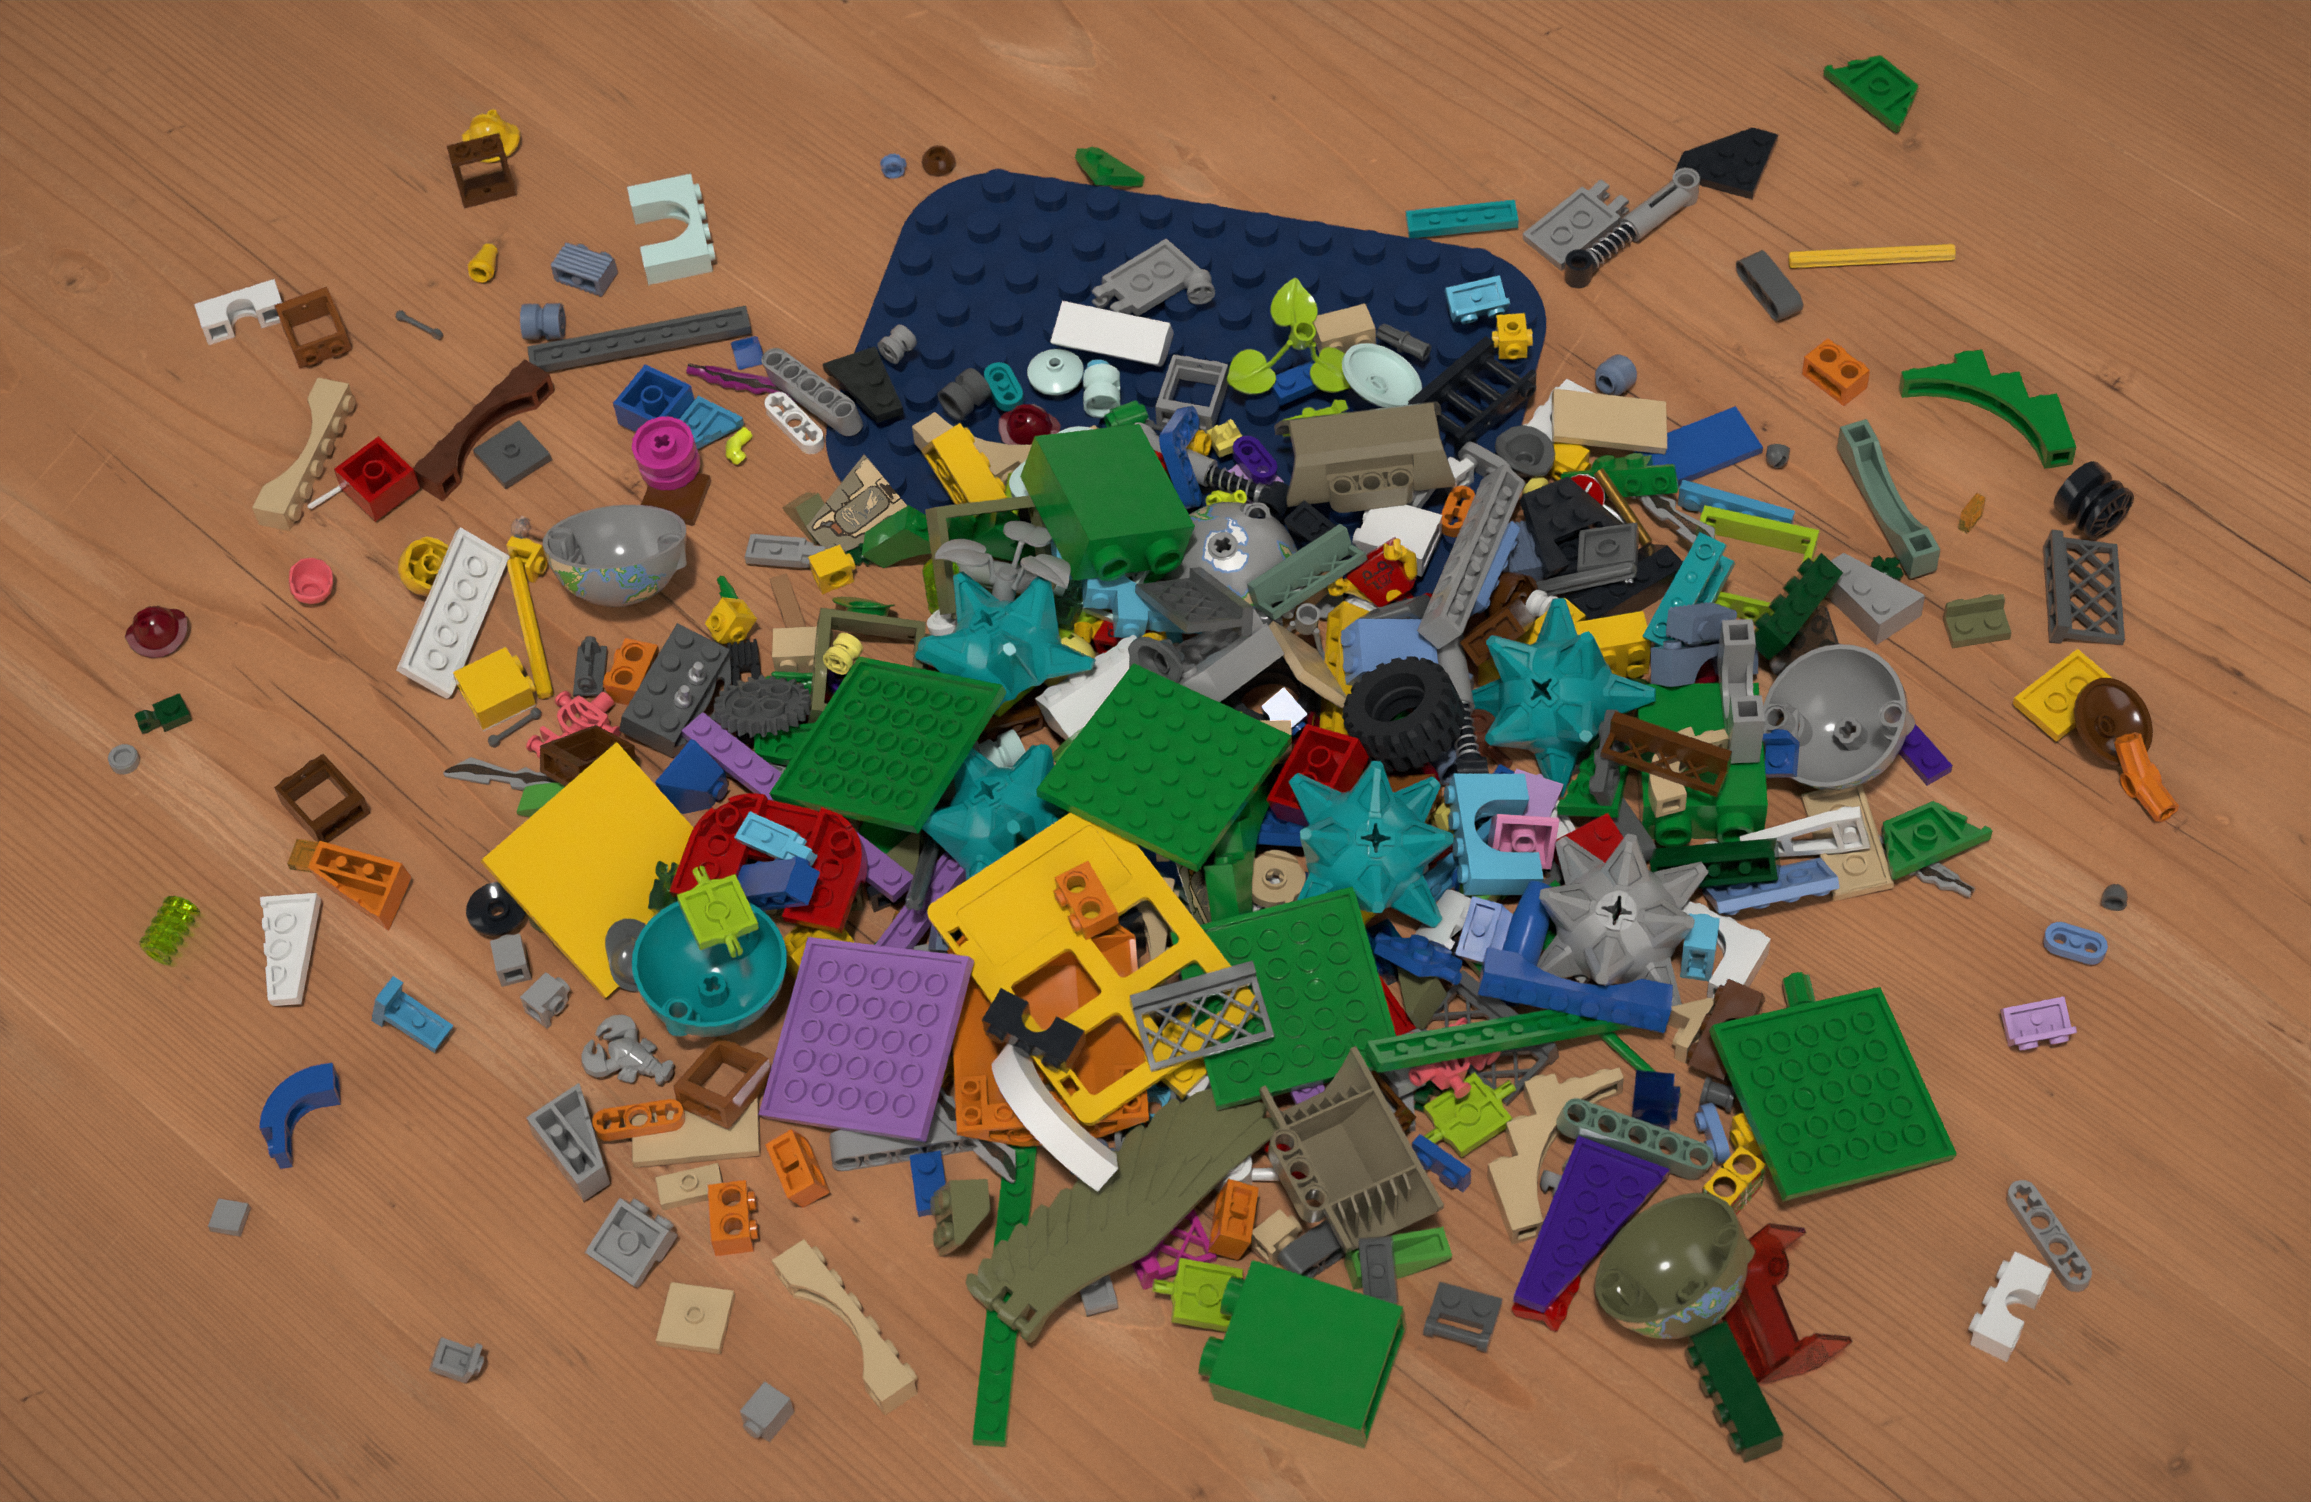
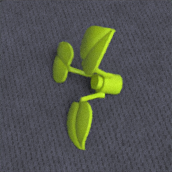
[1227,278,1351,395]

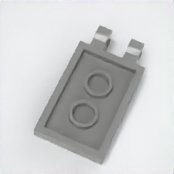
[1523,180,1629,271]
[1092,239,1200,316]

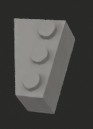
[1826,553,1925,645]
[526,1083,610,1201]

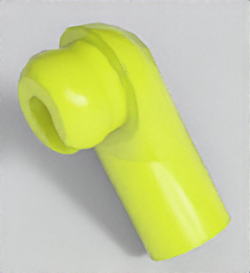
[725,427,753,465]
[1206,490,1247,505]

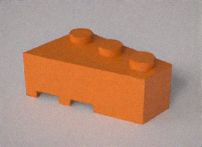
[308,841,411,931]

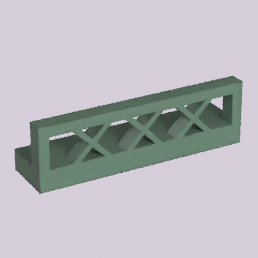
[1247,524,1367,620]

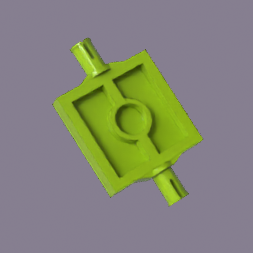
[677,866,759,957]
[1423,1073,1516,1158]
[1152,1258,1243,1332]

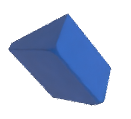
[730,336,763,370]

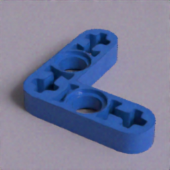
[1159,406,1202,509]

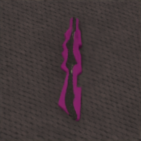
[686,363,800,404]

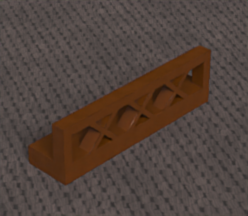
[1600,711,1732,797]

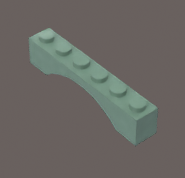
[1837,419,1941,579]

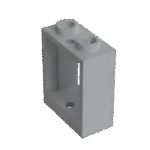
[1156,355,1228,433]

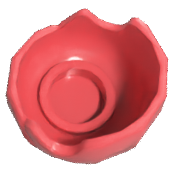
[289,557,333,604]

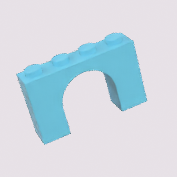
[1444,774,1544,895]

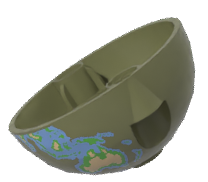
[1595,1193,1755,1339]

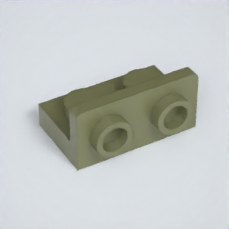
[1943,594,2012,648]

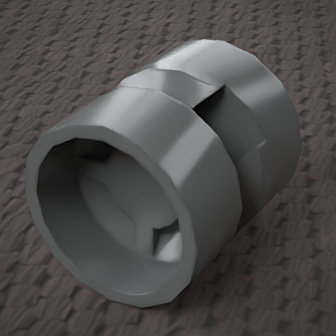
[937,368,991,421]

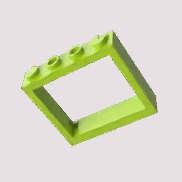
[1692,505,1819,622]

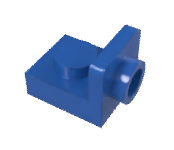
[1762,729,1800,778]

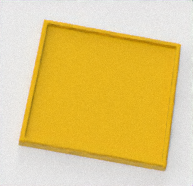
[480,742,694,999]

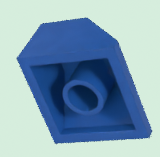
[655,739,728,814]

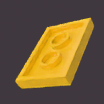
[2013,649,2112,742]

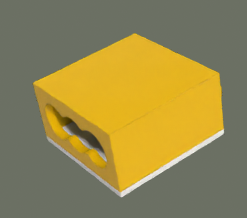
[453,647,536,732]

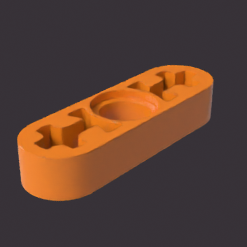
[592,1099,686,1141]

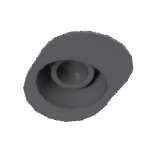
[605,919,645,991]

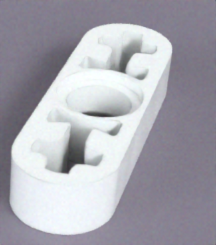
[765,392,825,454]

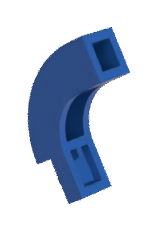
[259,1063,341,1169]

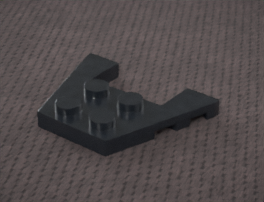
[1519,477,1623,578]

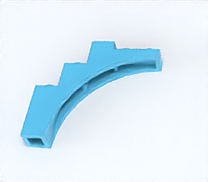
[1051,539,1202,638]

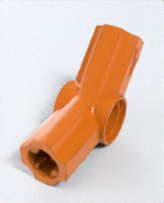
[2114,732,2179,822]

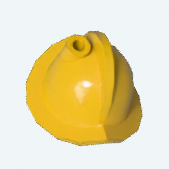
[462,109,521,163]

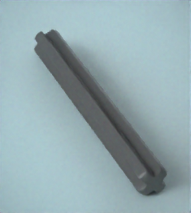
[905,833,941,911]

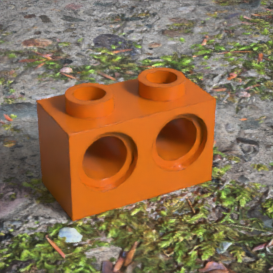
[1802,338,1870,406]
[603,638,660,705]
[1053,861,1119,940]
[765,1129,830,1208]
[1208,1179,1259,1260]
[708,1180,759,1256]

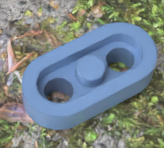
[2043,922,2108,965]
[1694,1103,1730,1164]

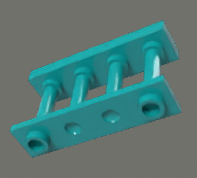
[1642,532,1735,647]

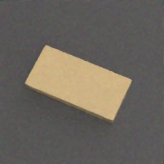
[1552,389,1667,454]
[1269,621,1347,708]
[1801,785,1894,901]
[632,1097,760,1168]

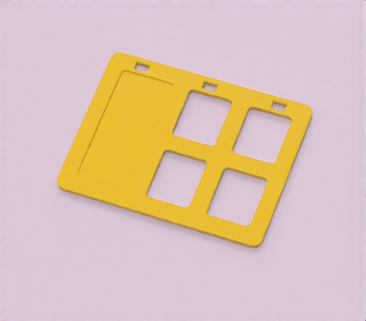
[927,812,1258,1126]

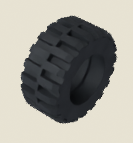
[1342,656,1465,772]

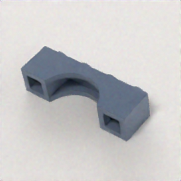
[1651,640,1758,687]

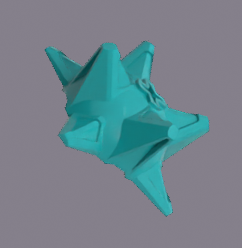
[915,571,1096,713]
[1472,598,1656,797]
[921,744,1069,880]
[1289,761,1453,928]

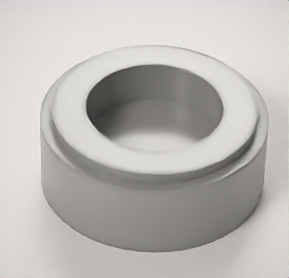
[108,744,140,775]

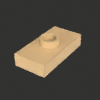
[655,1163,722,1211]

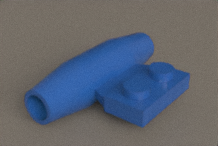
[1455,881,1551,1007]

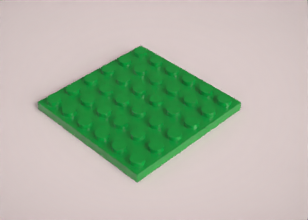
[769,656,1007,834]
[1036,663,1292,872]
[1170,887,1396,1110]
[1709,987,1957,1201]

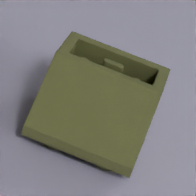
[930,1179,990,1256]

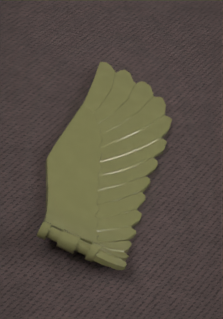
[966,1088,1278,1343]

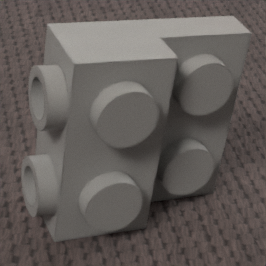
[585,1198,678,1288]

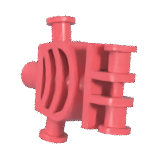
[526,691,621,759]
[1408,1017,1501,1099]

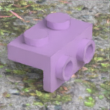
[2000,996,2077,1051]

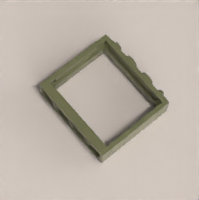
[925,495,1057,619]
[808,608,930,723]

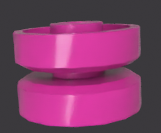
[632,417,701,490]

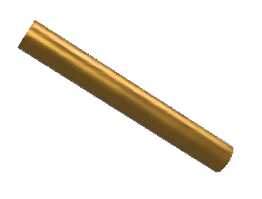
[1593,468,1652,546]

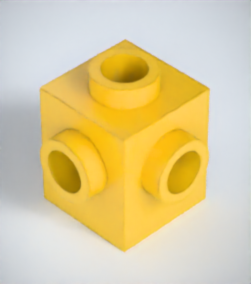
[1491,313,1533,359]
[704,597,757,644]

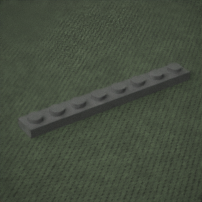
[527,306,752,372]

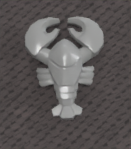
[581,1014,675,1085]

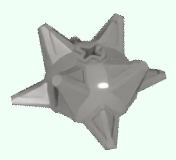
[1537,834,1708,1006]

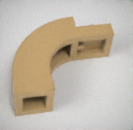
[1648,727,1729,818]

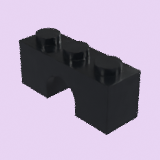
[982,988,1086,1073]

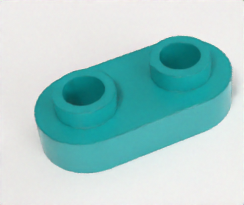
[984,362,1024,412]

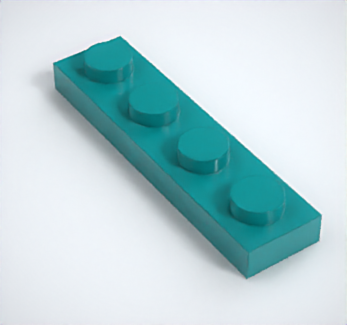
[1406,200,1519,239]

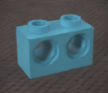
[1680,914,1720,982]

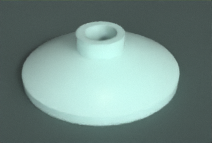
[1027,349,1084,395]

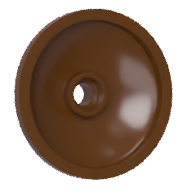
[2074,678,2153,766]

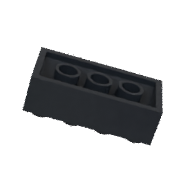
[1558,544,1683,621]

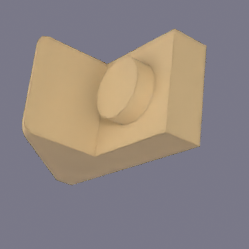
[1667,998,1716,1064]

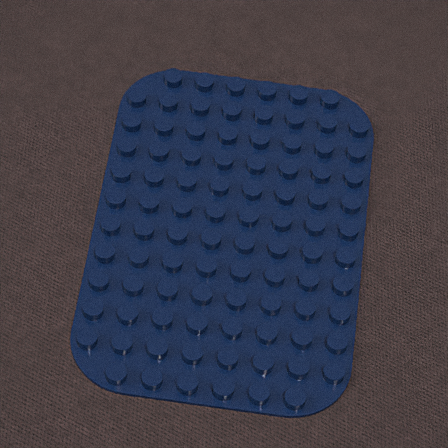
[826,169,1546,603]

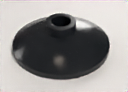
[466,882,526,936]

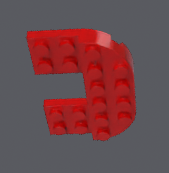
[669,793,868,934]

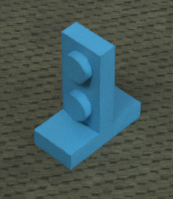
[371,976,453,1053]

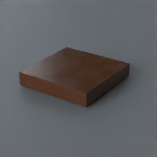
[641,473,711,526]

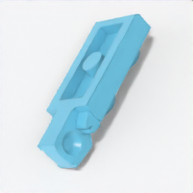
[734,812,818,866]

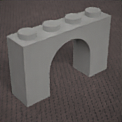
[1717,619,1765,763]

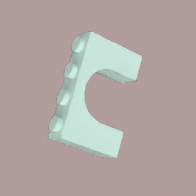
[627,174,716,285]

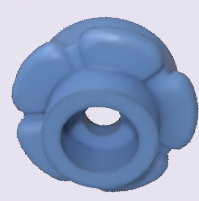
[880,154,907,179]

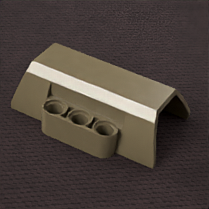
[1275,402,1455,513]
[1259,1046,1444,1254]

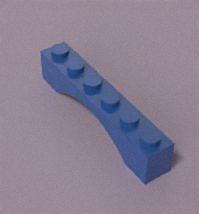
[1478,947,1673,1033]

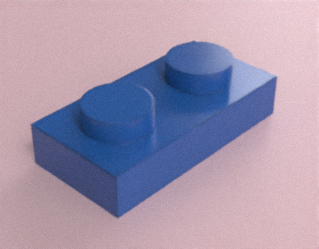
[1270,360,1319,405]
[1412,1134,1471,1192]
[909,1150,946,1217]

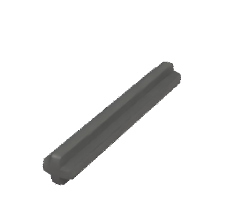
[1536,561,1638,597]

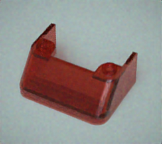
[1721,1223,1853,1384]

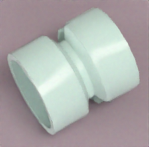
[1083,364,1120,418]
[979,729,1026,767]

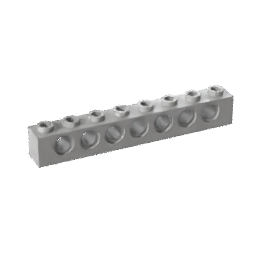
[1417,464,1525,649]

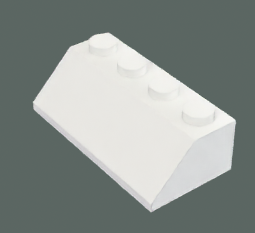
[1035,635,1137,740]

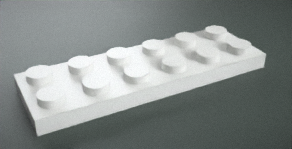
[396,527,510,699]

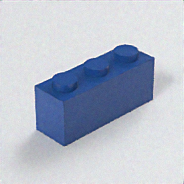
[737,856,820,911]

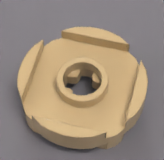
[1252,850,1306,908]

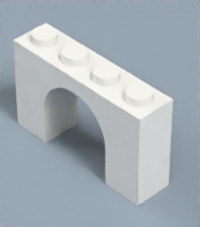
[1681,900,1771,998]

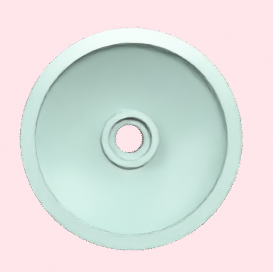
[1342,343,1422,408]

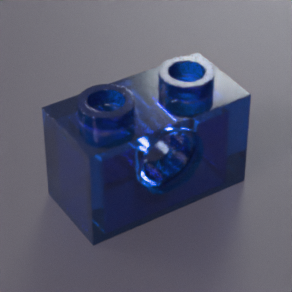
[1632,1070,1680,1131]

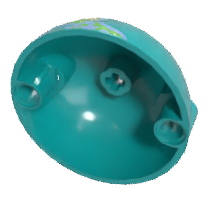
[632,901,787,1037]

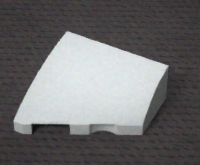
[1415,890,1471,950]

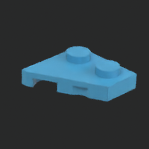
[679,396,744,449]

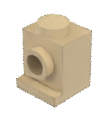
[1251,1209,1302,1267]

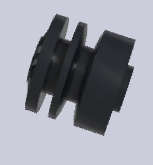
[2053,461,2134,540]

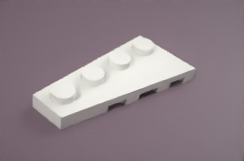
[260,893,321,1006]

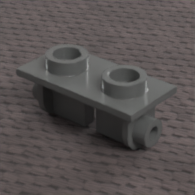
[573,636,607,696]

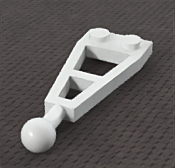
[1704,806,1870,857]

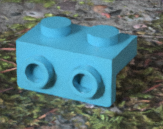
[1444,275,1510,324]

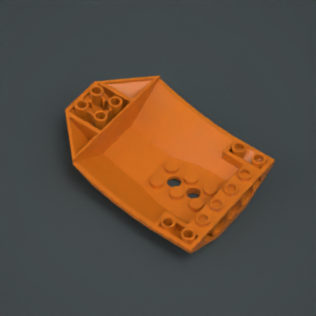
[947,924,1149,1147]

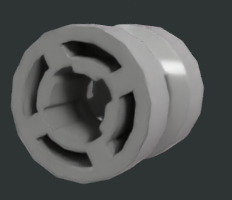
[877,324,917,364]

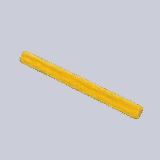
[1788,244,1956,268]
[507,557,553,699]

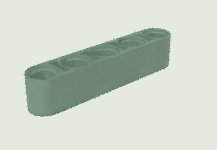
[1556,1098,1714,1180]

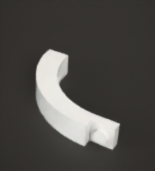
[991,1043,1118,1192]

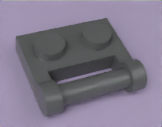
[1423,1281,1503,1353]

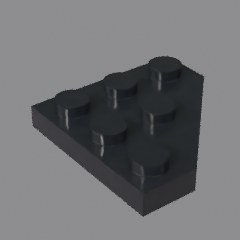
[1674,127,1778,200]

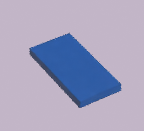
[1633,406,1763,486]

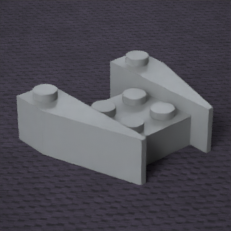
[1173,609,1284,702]

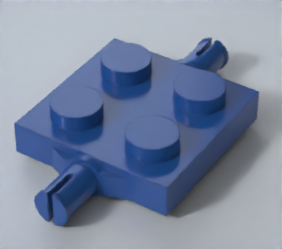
[1374,932,1463,985]

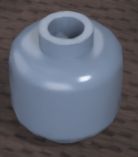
[1595,354,1637,396]

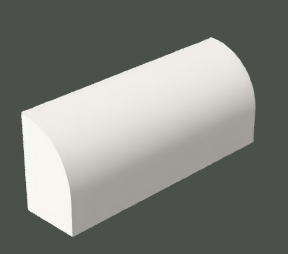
[1051,301,1174,366]

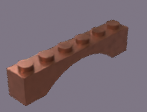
[413,359,555,501]

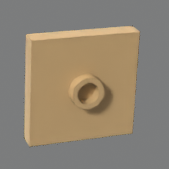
[656,1282,735,1354]

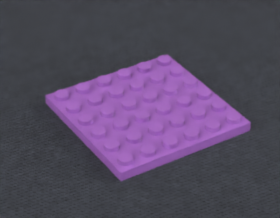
[758,937,974,1142]

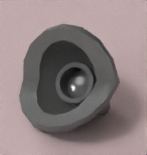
[1495,425,1555,480]
[1128,637,1185,683]

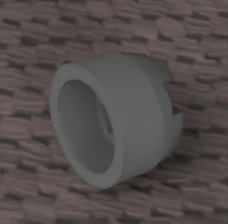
[1766,444,1790,468]
[2101,884,2128,911]

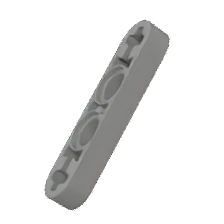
[2006,1180,2092,1292]

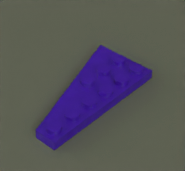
[1513,1136,1670,1313]

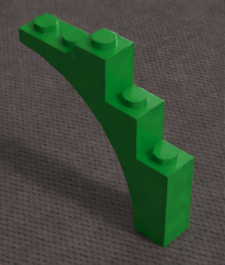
[1899,349,2076,469]
[862,504,1036,568]
[1204,774,1277,922]

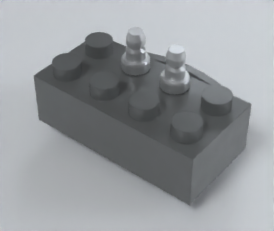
[619,623,731,757]

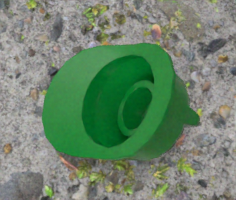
[832,597,895,635]

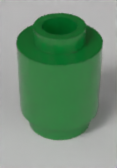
[1104,400,1148,428]

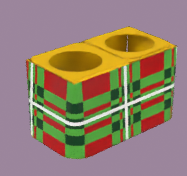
[1702,1146,1767,1216]

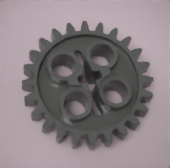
[714,675,811,738]

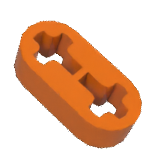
[1441,486,1475,537]

